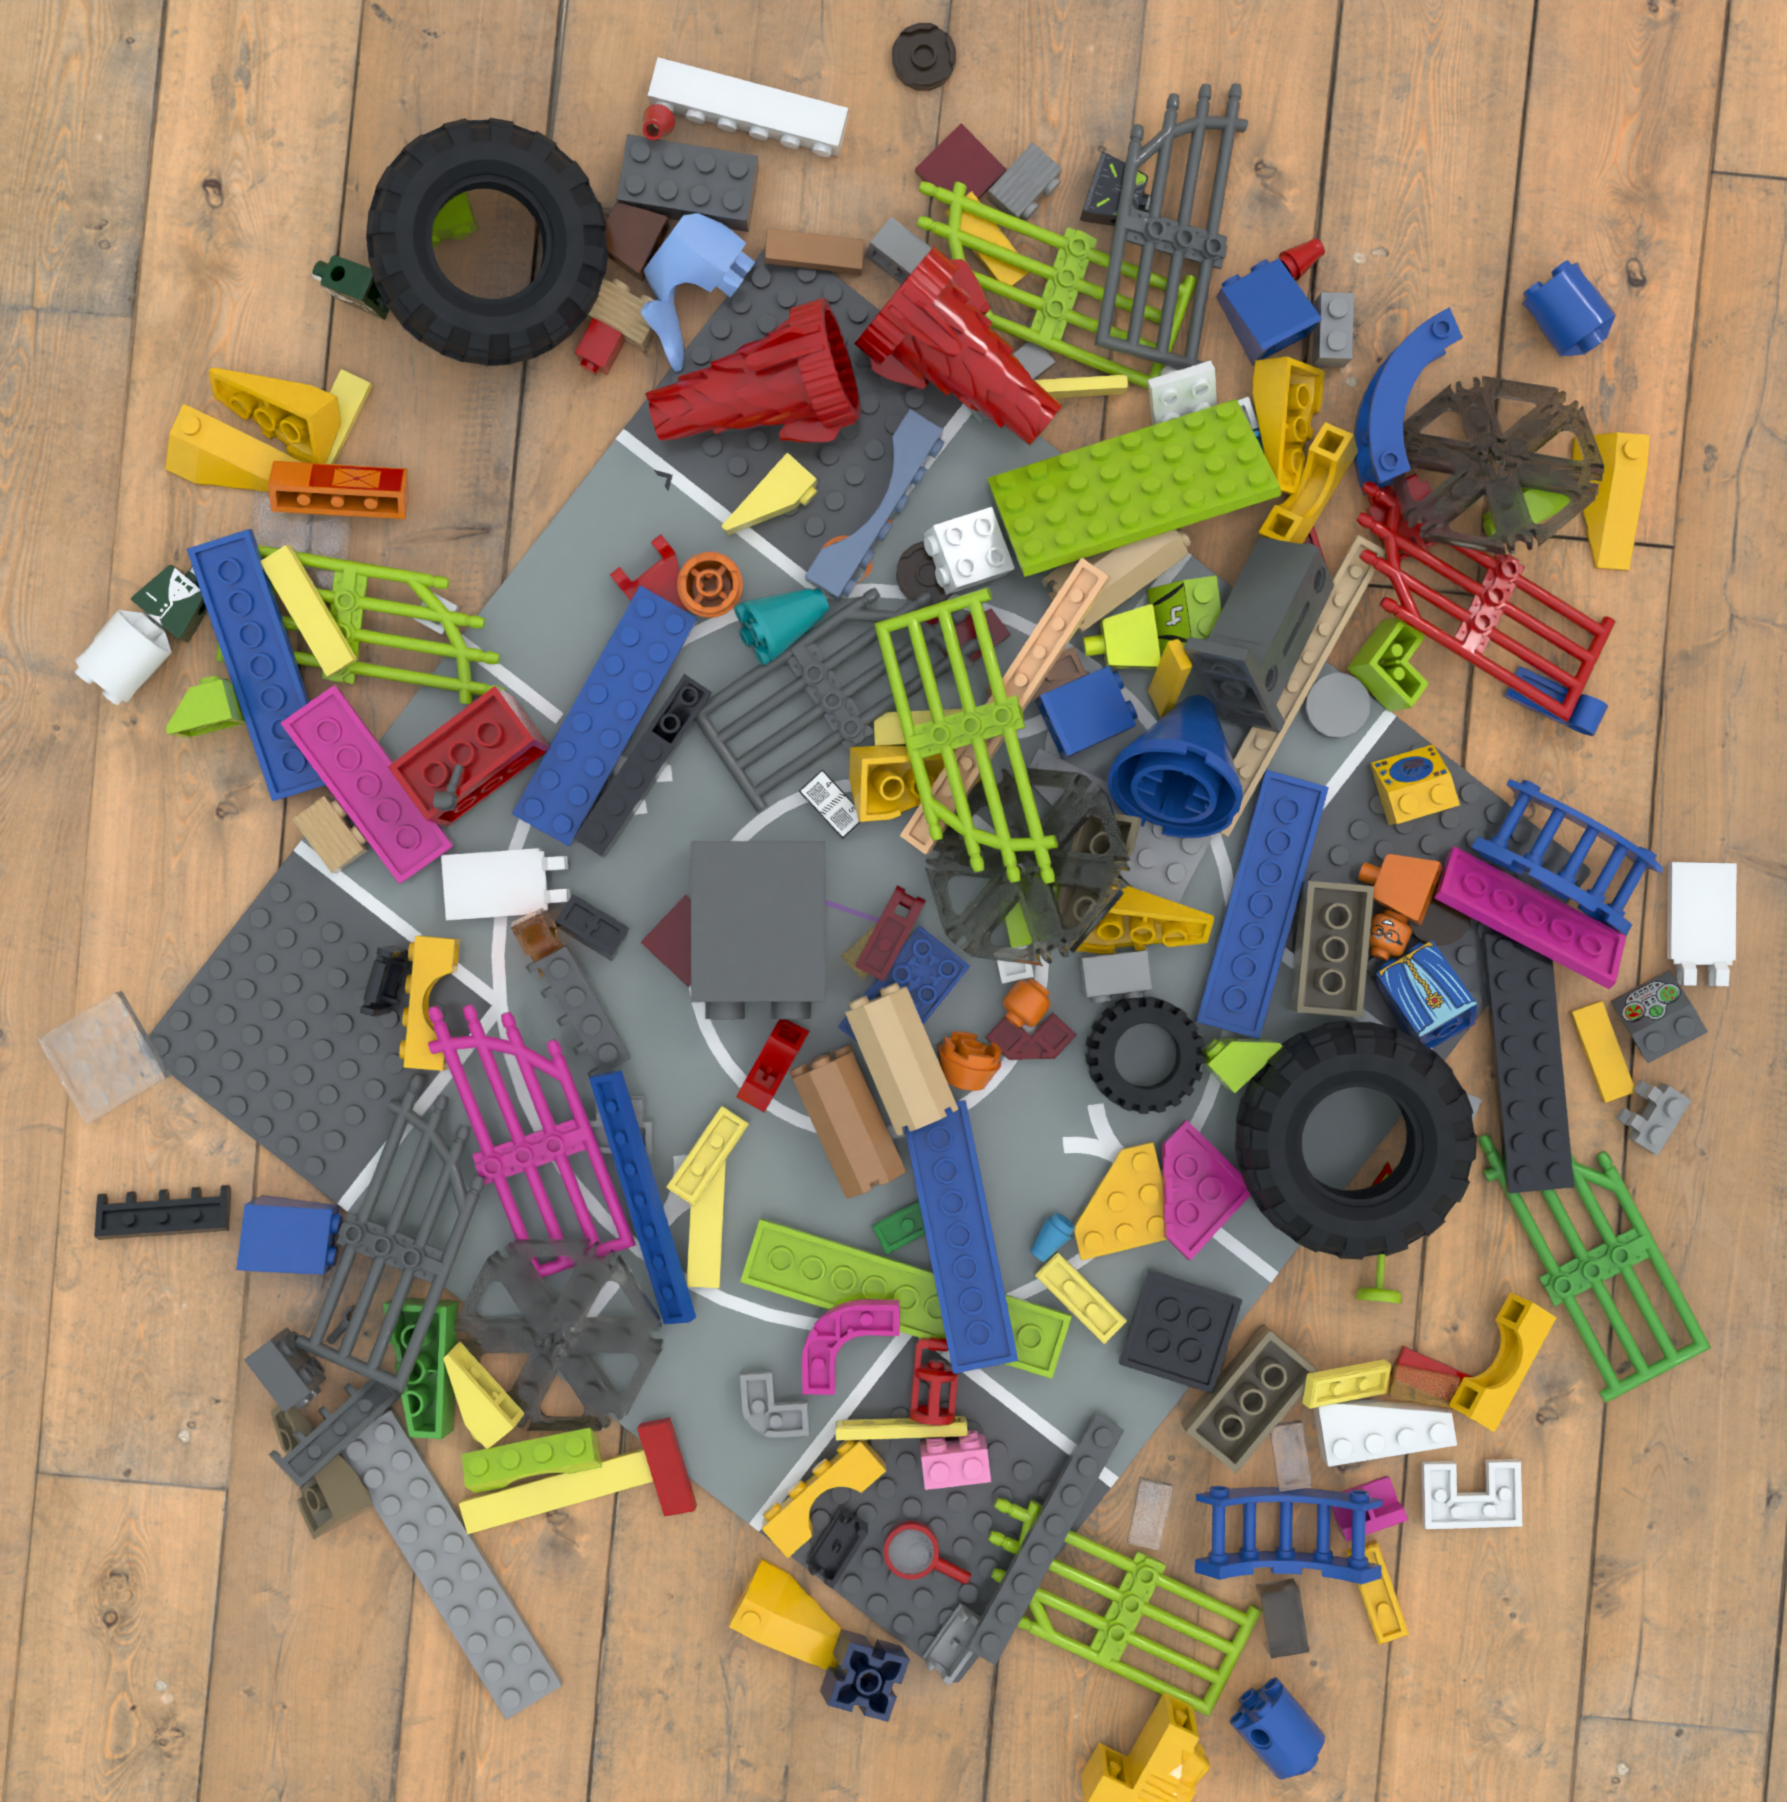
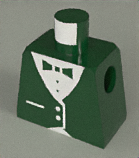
[312,255,389,320]
[131,565,207,643]

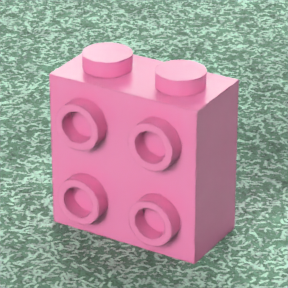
[920,1430,991,1490]

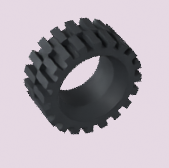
[1085,997,1205,1114]

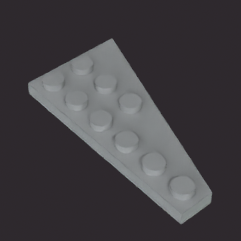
[1027,748,1212,903]

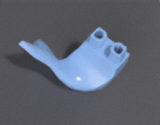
[641,213,755,372]

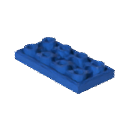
[838,925,970,1043]

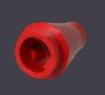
[643,104,675,141]
[1279,238,1325,281]

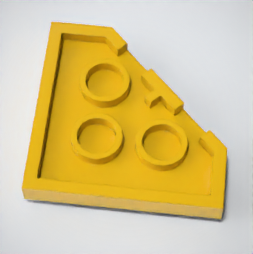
[1074,1141,1167,1261]

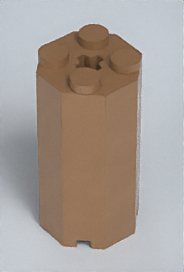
[790,1044,906,1199]

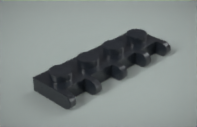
[94,1185,231,1240]

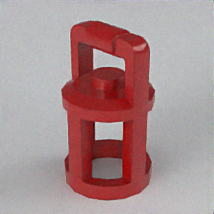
[909,1337,959,1425]

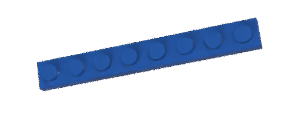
[589,1070,696,1324]

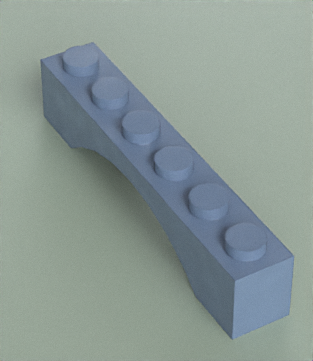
[805,409,945,601]

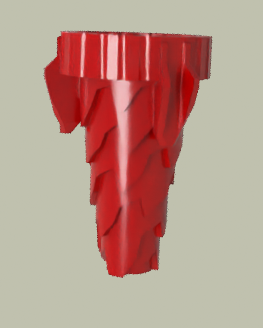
[854,246,1062,445]
[645,298,861,442]

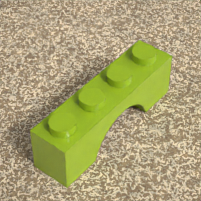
[462,1428,602,1493]

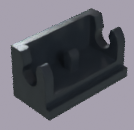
[555,894,629,961]
[806,1506,868,1589]

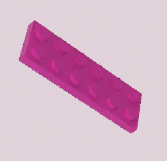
[281,685,454,884]
[1434,846,1626,989]

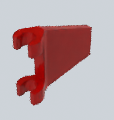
[610,534,688,612]

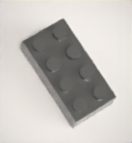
[617,134,759,232]

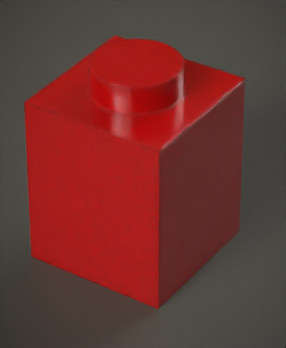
[574,318,625,375]

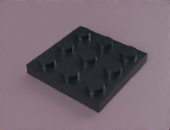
[1118,1269,1243,1394]

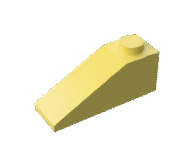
[721,453,818,535]
[443,1341,525,1450]

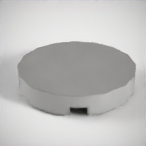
[1304,673,1371,738]

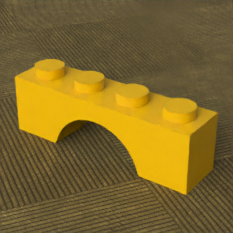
[1258,422,1358,544]
[399,935,460,1071]
[1449,1292,1556,1433]
[761,1440,886,1558]

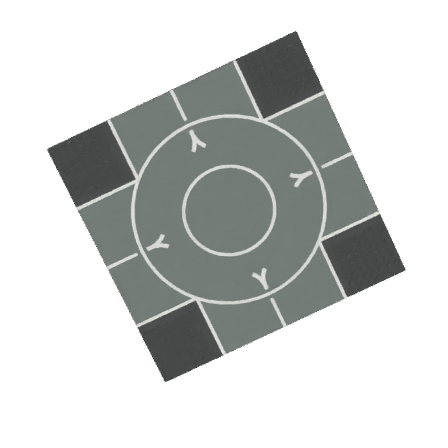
[141,249,1590,1683]

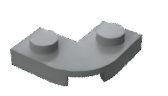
[740,1370,810,1438]

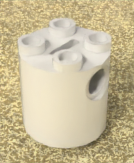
[75,610,172,705]

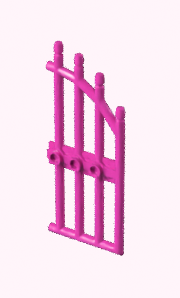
[428,1004,636,1285]

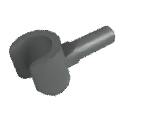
[433,764,464,811]
[326,1305,355,1344]

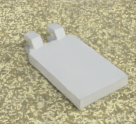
[441,848,571,921]
[1667,862,1737,986]

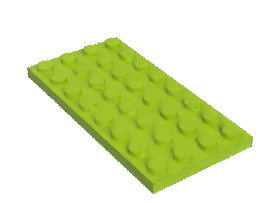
[987,399,1281,577]

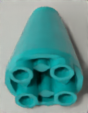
[733,588,829,666]

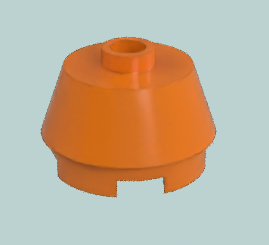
[677,552,743,618]
[938,1031,1002,1091]

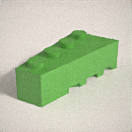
[383,1298,459,1439]

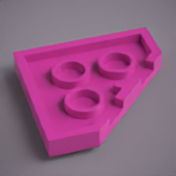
[1162,1120,1251,1260]

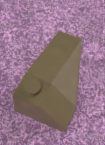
[1048,809,1142,942]
[271,1405,372,1539]

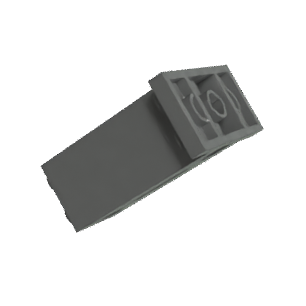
[1184,537,1335,733]

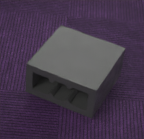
[244,1327,326,1413]

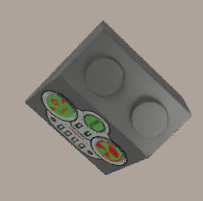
[1611,970,1708,1063]

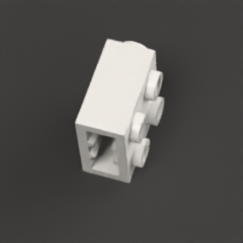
[924,507,1015,595]

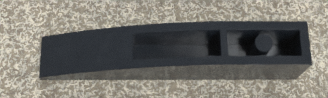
[574,674,712,858]

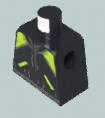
[1080,152,1151,226]

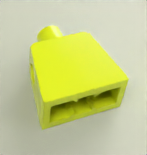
[1083,604,1161,670]

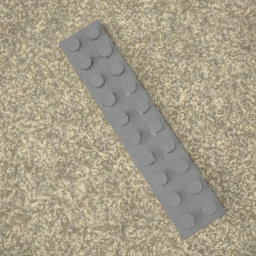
[341,1407,563,1720]

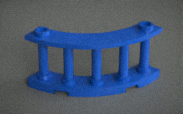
[1354,307,1463,496]
[1471,779,1664,936]
[1195,1486,1383,1585]

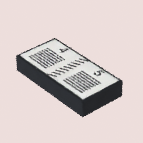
[799,769,861,839]

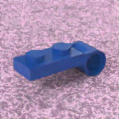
[1503,666,1608,736]

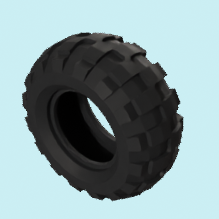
[366,118,609,366]
[1234,1020,1477,1260]

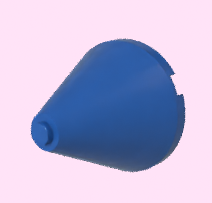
[1108,695,1243,838]

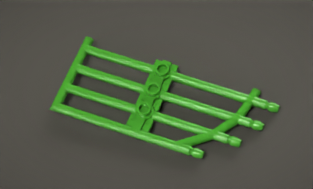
[1478,1134,1711,1403]

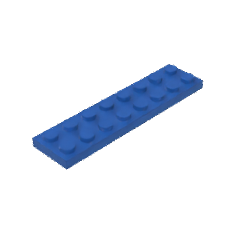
[187,529,326,801]
[512,586,698,846]
[1195,770,1329,1039]
[904,1100,1018,1374]

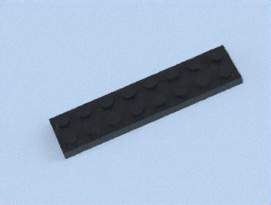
[1481,932,1574,1193]

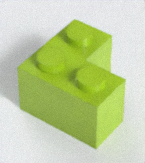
[1347,617,1429,712]

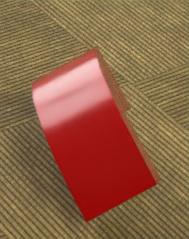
[736,1019,810,1113]

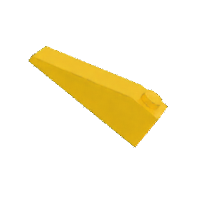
[1252,356,1325,494]
[208,367,341,464]
[165,404,302,493]
[1571,432,1650,571]

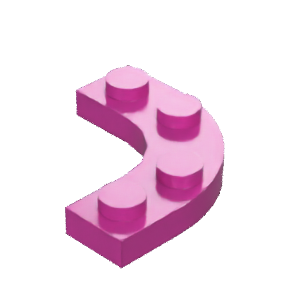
[802,1299,900,1395]

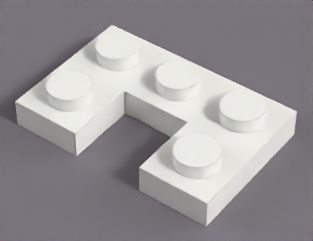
[1421,1459,1523,1529]

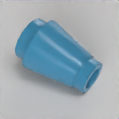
[1030,1212,1076,1262]

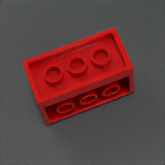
[388,686,551,827]

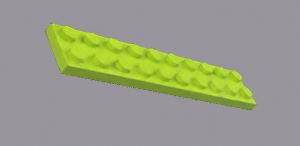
[740,1218,1072,1379]

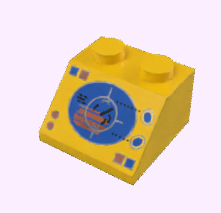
[1370,744,1460,825]

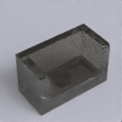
[1256,1578,1309,1658]

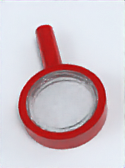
[884,1521,971,1585]

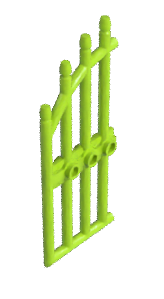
[917,181,1197,390]
[216,545,506,704]
[874,587,1058,884]
[988,1497,1262,1717]

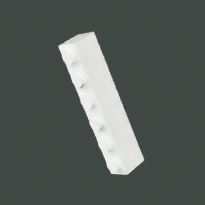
[648,57,849,157]

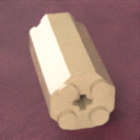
[1041,528,1191,634]
[845,982,959,1136]

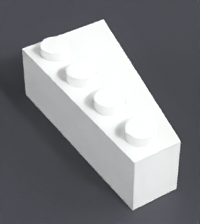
[1313,1399,1457,1467]

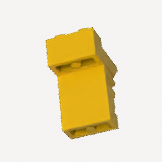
[1081,1692,1210,1802]

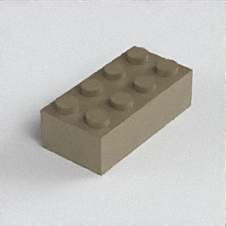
[1290,880,1374,1018]
[1181,1324,1319,1474]

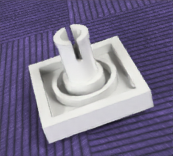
[1148,361,1217,425]

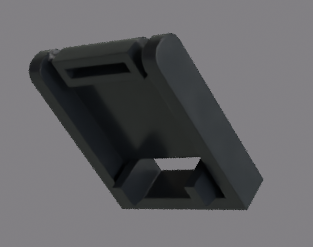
[360,946,410,1017]

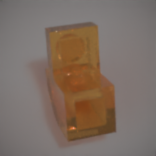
[511,908,563,978]

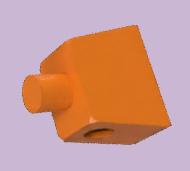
[1358,854,1443,926]

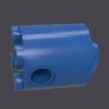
[1522,260,1616,356]
[1230,1677,1325,1779]

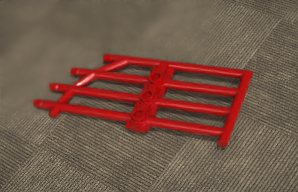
[1356,481,1615,722]

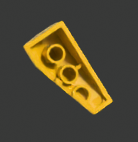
[849,745,982,822]
[1072,882,1214,954]
[729,1558,843,1670]

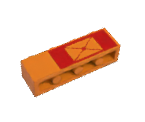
[268,461,409,519]

